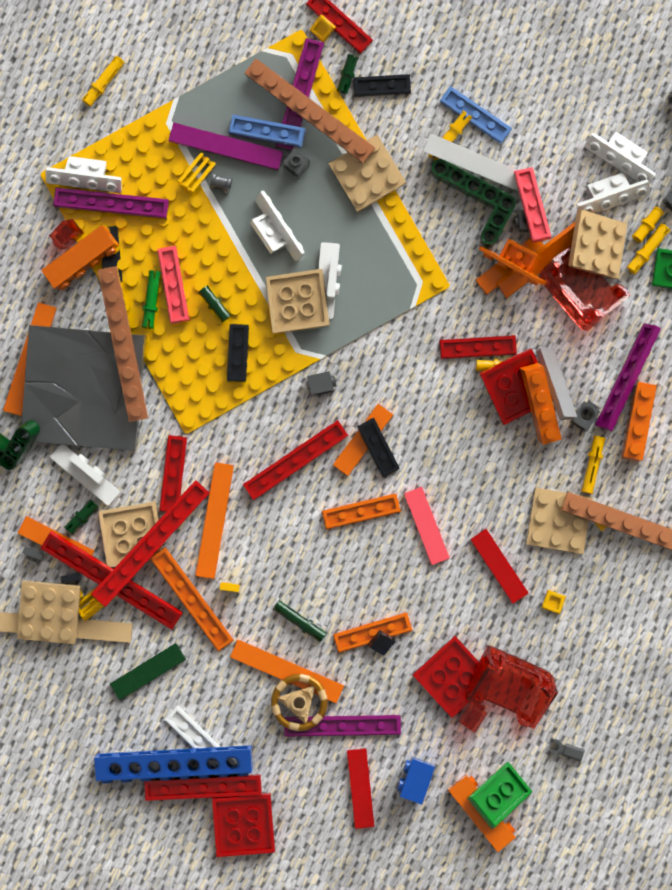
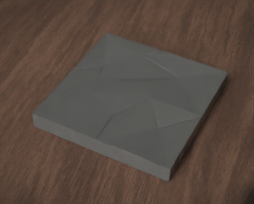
[21,325,146,451]

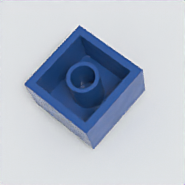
[397,756,435,804]

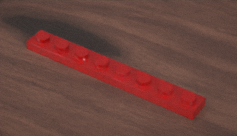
[91,480,210,607]
[40,531,183,630]

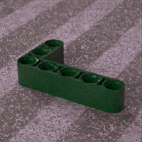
[431,159,516,248]
[0,420,40,470]

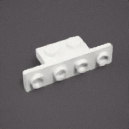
[584,132,656,184]
[46,156,122,193]
[576,173,650,213]
[250,191,305,262]
[319,242,342,319]
[51,444,120,506]

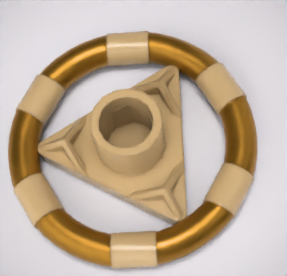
[271,674,328,731]

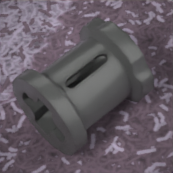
[209,172,233,194]

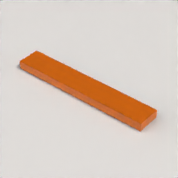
[496,222,575,298]
[3,302,57,417]
[196,462,234,579]
[150,547,234,652]
[230,639,344,703]

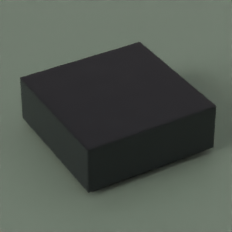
[60,572,83,584]
[368,630,396,656]

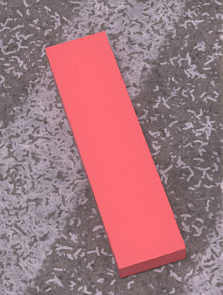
[514,167,552,243]
[157,246,190,324]
[404,487,450,565]

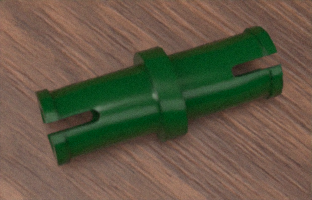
[336,54,359,94]
[198,285,231,323]
[64,499,99,535]

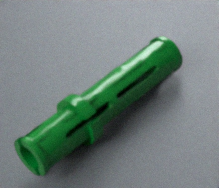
[142,270,161,329]

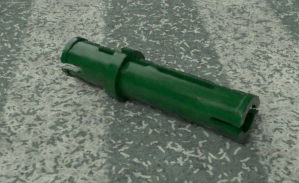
[272,599,327,642]

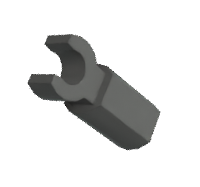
[549,739,585,762]

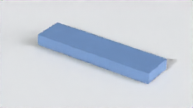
[439,86,512,144]
[228,115,306,148]

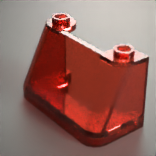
[539,245,631,331]
[466,646,558,729]

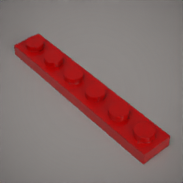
[243,420,349,500]
[144,774,262,801]

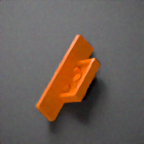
[479,239,546,286]

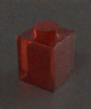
[49,219,84,250]
[458,701,488,733]

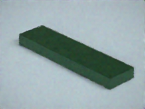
[110,643,186,700]

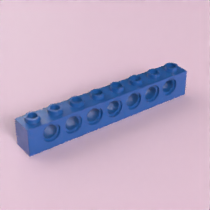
[94,745,253,784]

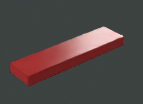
[306,0,373,55]
[439,335,517,359]
[159,435,187,512]
[470,529,529,604]
[347,748,375,829]

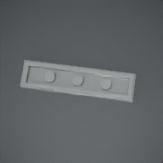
[536,348,577,420]

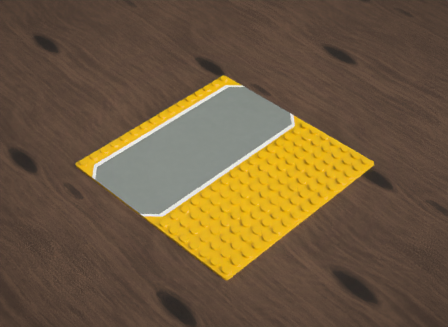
[41,30,450,434]

